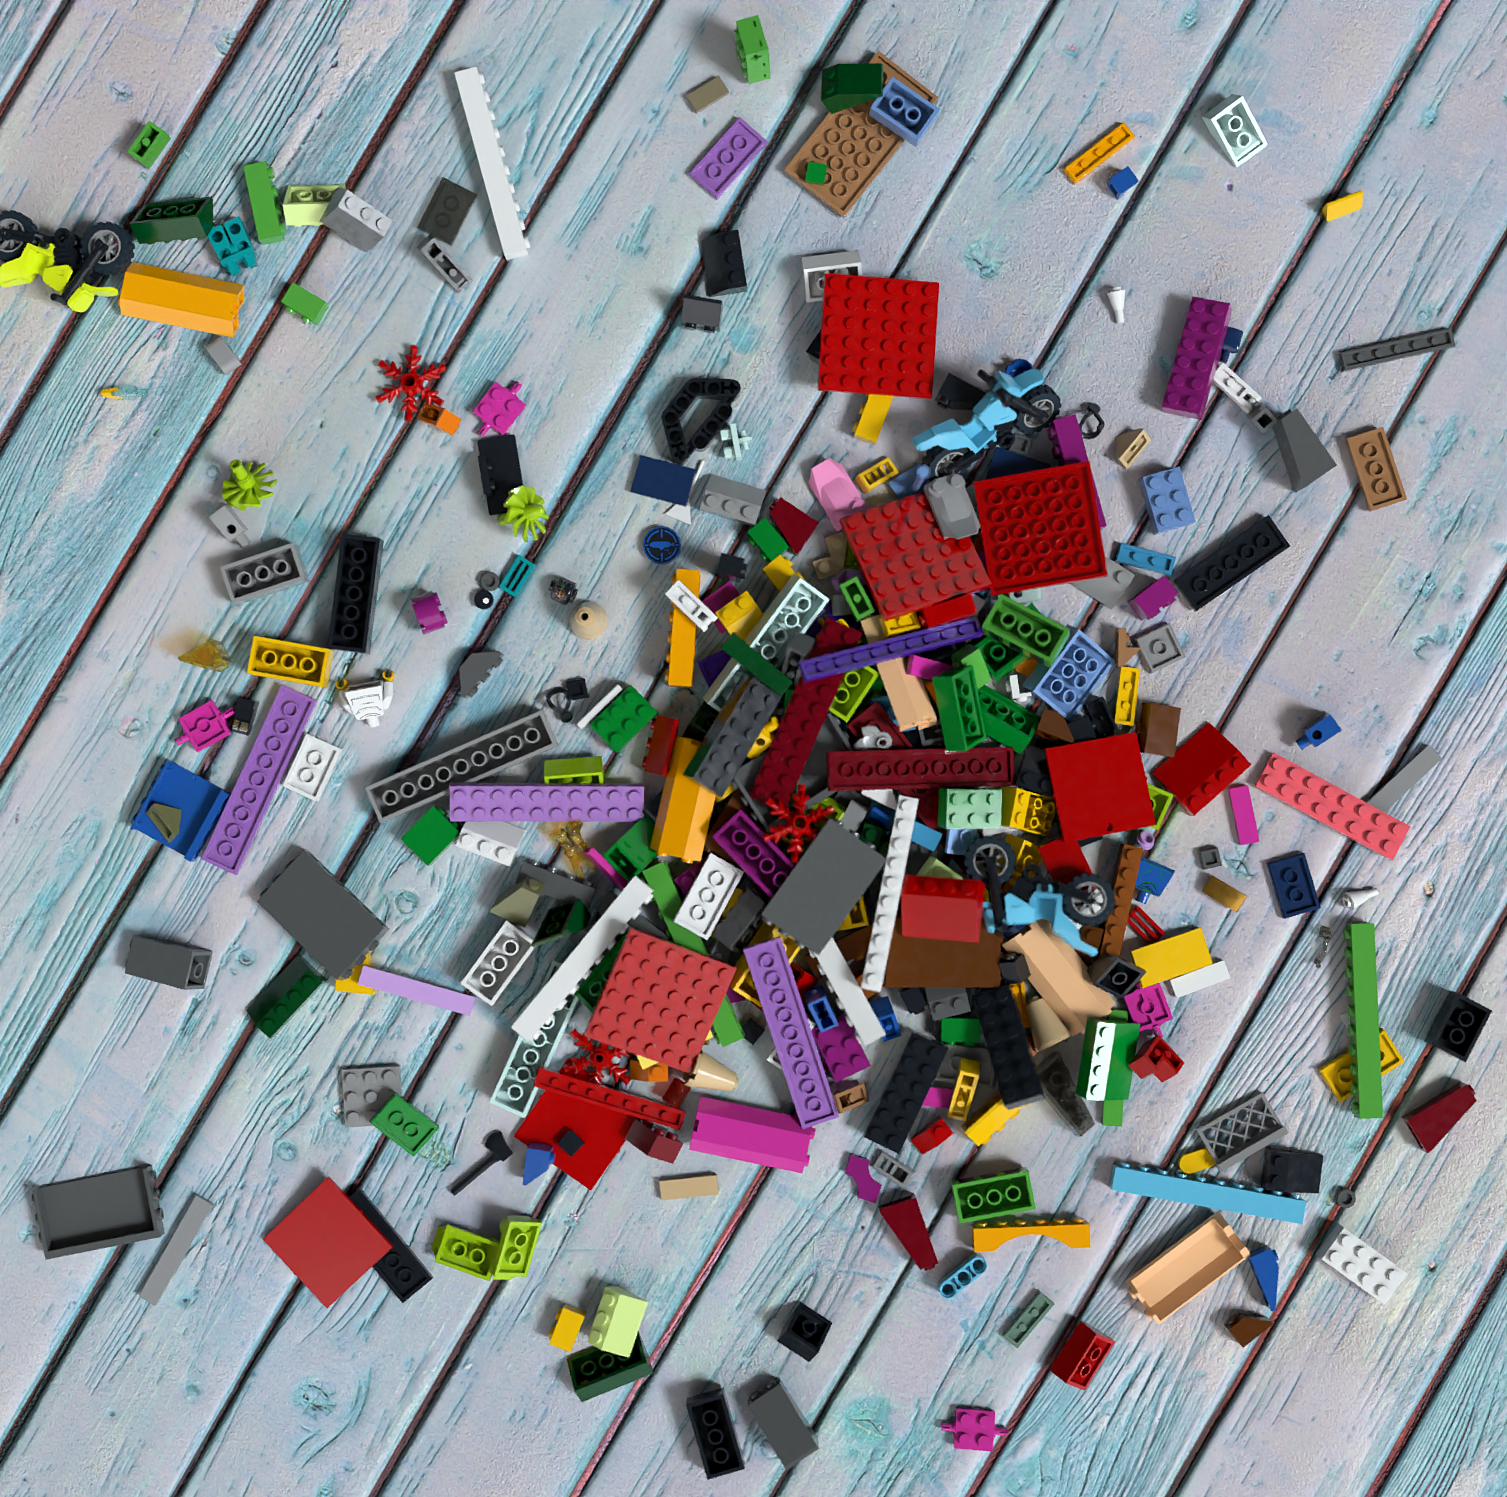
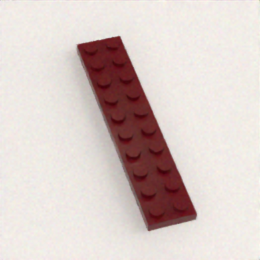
[749,617,863,808]
[846,701,995,874]
[826,747,1015,791]

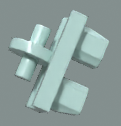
[720,423,753,461]

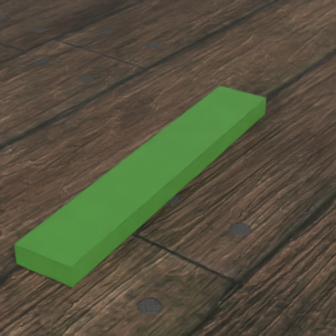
[1102,1009,1128,1127]

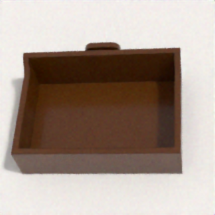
[1136,703,1181,757]

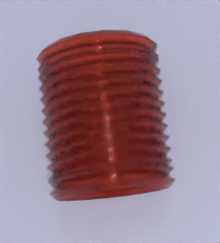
[662,1077,692,1109]

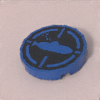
[643,526,681,565]

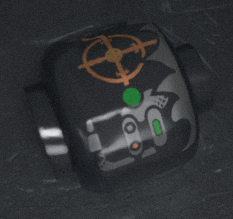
[548,577,578,605]

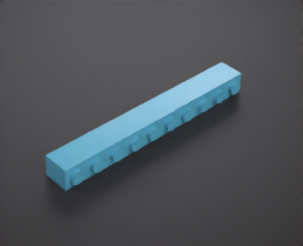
[1109,1162,1307,1224]

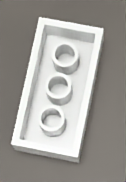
[461,920,536,1006]
[1316,1223,1407,1305]

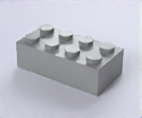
[220,543,310,606]

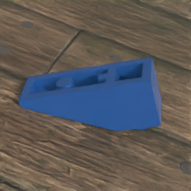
[1247,1245,1279,1312]

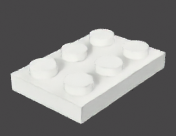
[282,734,343,802]

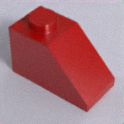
[910,1115,953,1155]

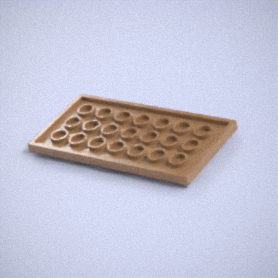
[784,51,938,218]

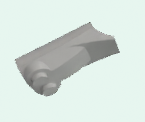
[923,474,981,539]

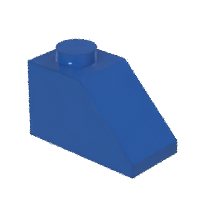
[870,996,901,1042]
[522,1142,556,1185]

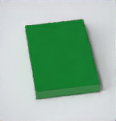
[369,1092,439,1157]

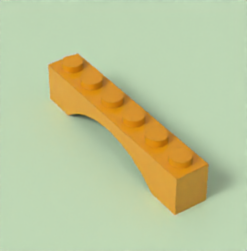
[971,1218,1091,1252]

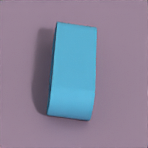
[938,1253,987,1299]

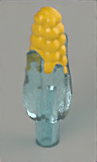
[100,385,147,401]

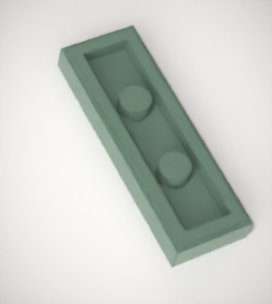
[1002,1290,1054,1348]

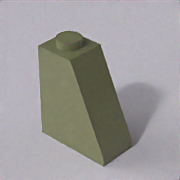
[490,876,545,928]

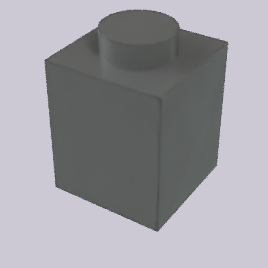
[1247,402,1278,434]

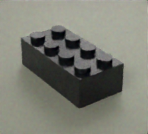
[686,1387,745,1480]

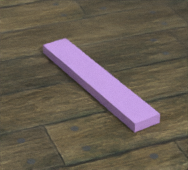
[358,965,475,1016]

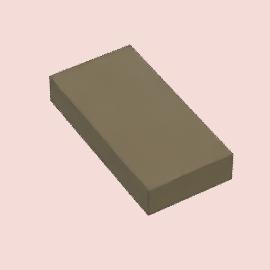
[687,76,729,113]

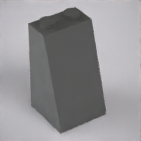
[1272,409,1337,493]
[125,936,213,990]
[748,1379,819,1470]

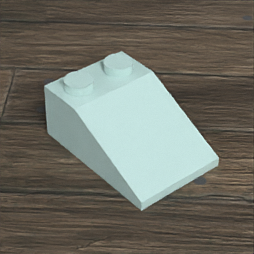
[1202,94,1268,167]

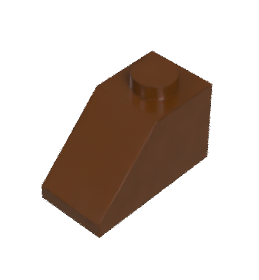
[1034,708,1074,746]
[1075,926,1104,965]
[1225,1313,1273,1348]

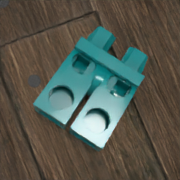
[208,216,258,277]

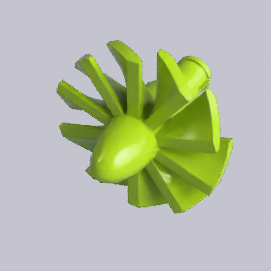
[221,459,277,511]
[497,485,548,542]

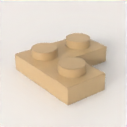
[812,532,853,581]

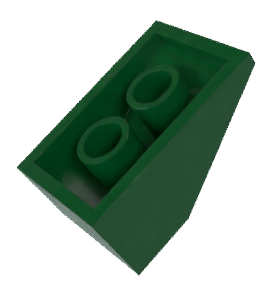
[821,63,884,114]
[531,898,591,948]

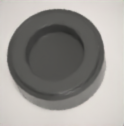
[480,572,500,592]
[1335,1188,1356,1208]

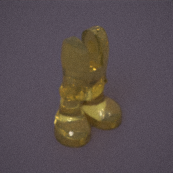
[549,820,597,879]

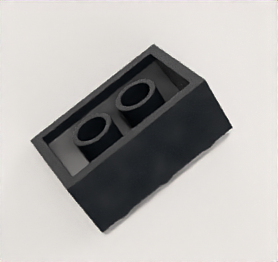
[701,230,747,297]

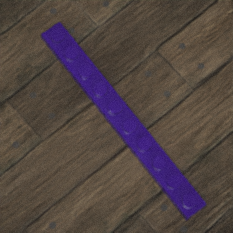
[798,616,983,683]

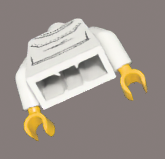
[335,671,395,727]

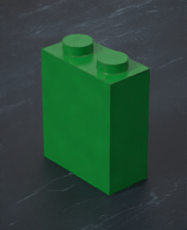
[401,806,462,866]

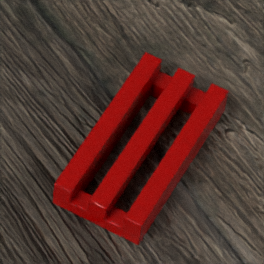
[1127,906,1165,944]

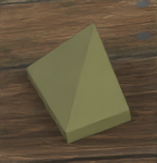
[146,803,182,843]

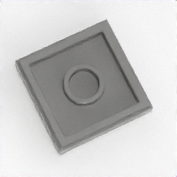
[1134,623,1186,674]

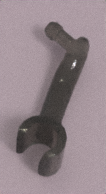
[1314,926,1332,969]

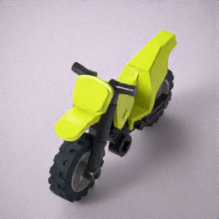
[0,210,135,313]

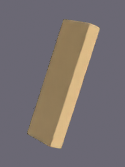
[659,1174,719,1201]

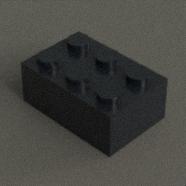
[1424,990,1492,1062]

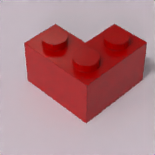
[1129,1034,1184,1083]

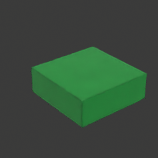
[805,162,827,185]

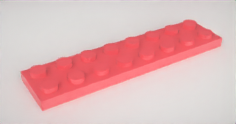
[1254,752,1411,860]

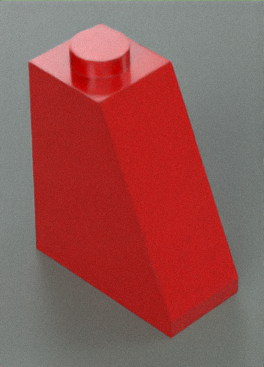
[918,594,977,630]

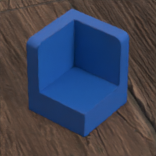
[1106,166,1138,200]

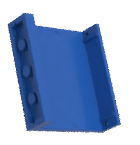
[130,761,231,862]

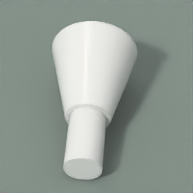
[1107,287,1125,323]
[1342,888,1379,910]

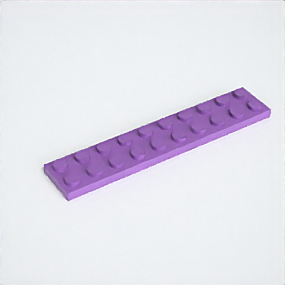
[201,685,318,875]
[449,783,644,822]
[743,936,839,1129]

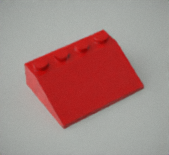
[1152,722,1252,816]
[901,875,985,943]

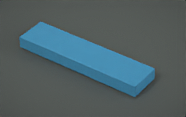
[864,800,942,851]

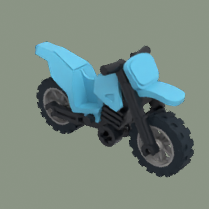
[911,369,1061,482]
[964,836,1115,957]

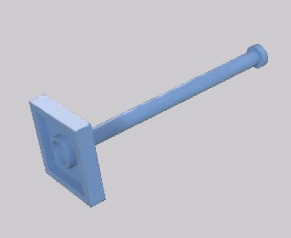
[888,462,930,500]

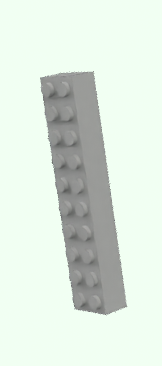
[365,710,559,823]

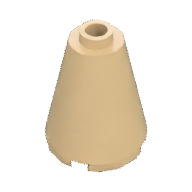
[569,601,607,639]
[1026,996,1072,1052]
[683,1050,739,1092]

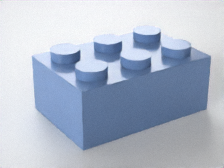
[869,76,940,147]
[1139,467,1196,535]

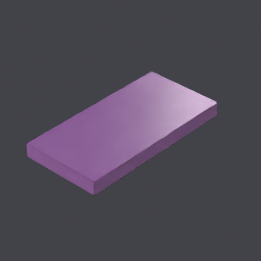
[689,117,768,200]

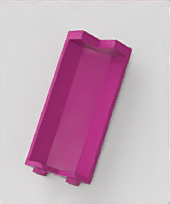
[689,1096,816,1173]

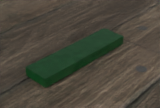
[721,632,793,697]

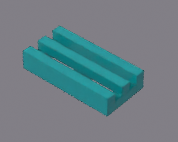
[499,555,536,598]

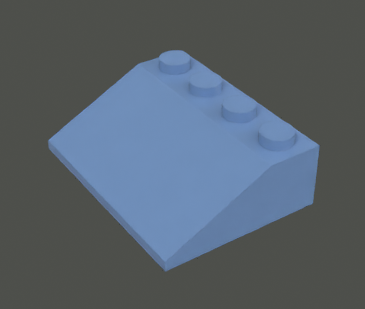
[1022,624,1115,722]

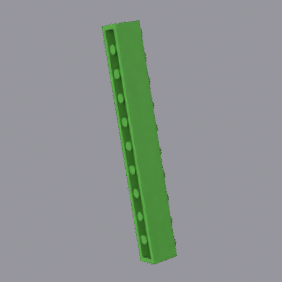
[642,860,745,1047]
[1343,923,1383,1119]

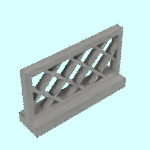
[1196,1092,1288,1172]

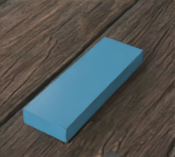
[1115,543,1176,576]

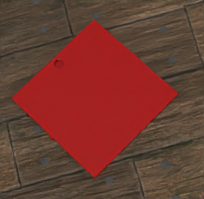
[1044,732,1156,843]
[513,1058,641,1190]
[263,1176,393,1308]

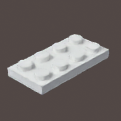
[673,853,744,940]

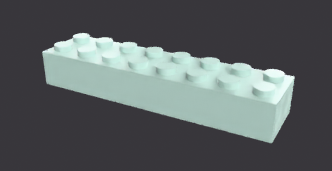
[703,573,830,712]
[490,959,584,1118]

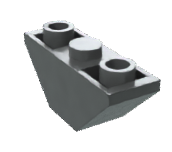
[459,651,504,699]

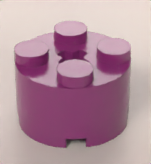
[410,591,448,635]

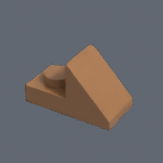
[1115,628,1141,668]
[833,1083,869,1114]

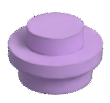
[1135,831,1155,850]

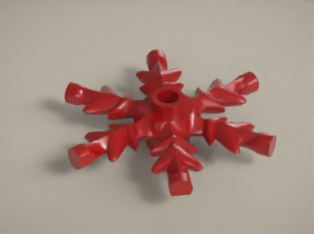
[375,345,447,421]
[762,784,834,863]
[563,1029,631,1086]

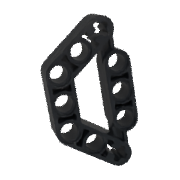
[661,378,741,465]

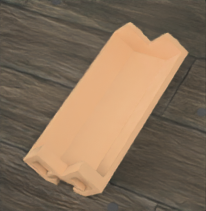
[860,615,937,732]
[1002,919,1115,1036]
[1126,1211,1251,1325]

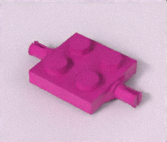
[473,381,526,437]
[174,700,236,752]
[1123,981,1173,1038]
[941,1407,1008,1452]

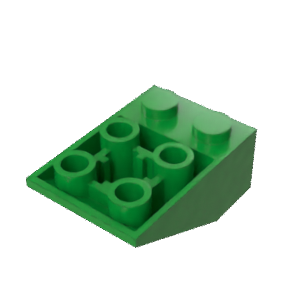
[602,816,658,883]

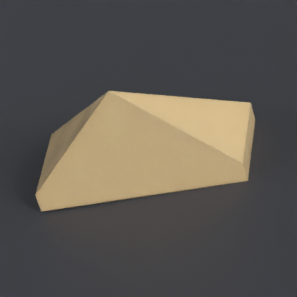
[1116,428,1151,469]

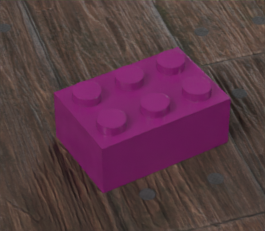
[811,1011,871,1083]

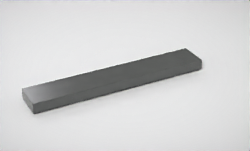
[1338,328,1455,372]

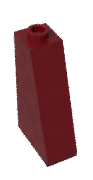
[1402,1082,1477,1153]
[878,1194,938,1271]

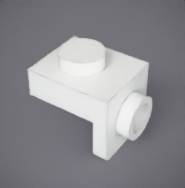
[1005,675,1032,702]

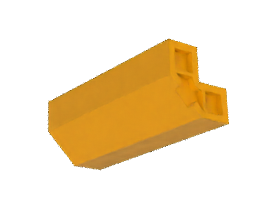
[118,262,245,337]
[650,735,716,863]

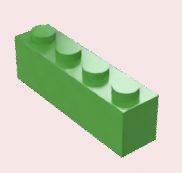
[243,161,287,245]

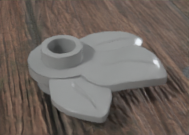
[853,725,892,751]

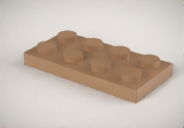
[1345,427,1407,512]

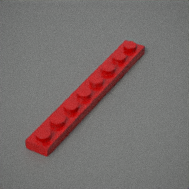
[533,1066,686,1130]

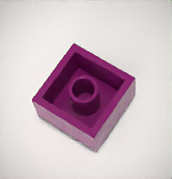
[1127,575,1179,620]

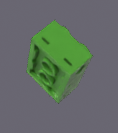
[734,15,771,84]

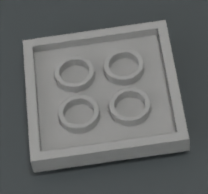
[342,1065,402,1128]

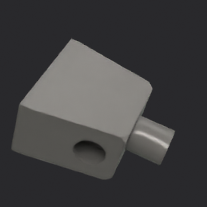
[209,505,251,548]

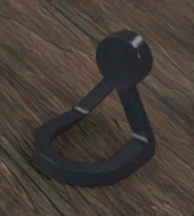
[1079,403,1105,439]
[546,688,573,723]

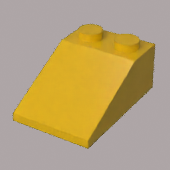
[715,591,763,641]

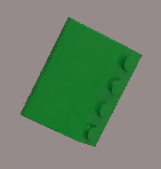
[1075,1018,1140,1101]

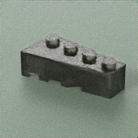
[1036,1051,1095,1137]

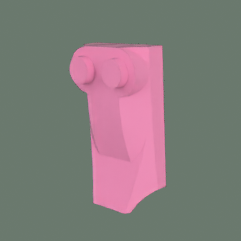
[808,458,868,532]

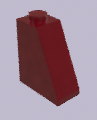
[769,497,819,556]

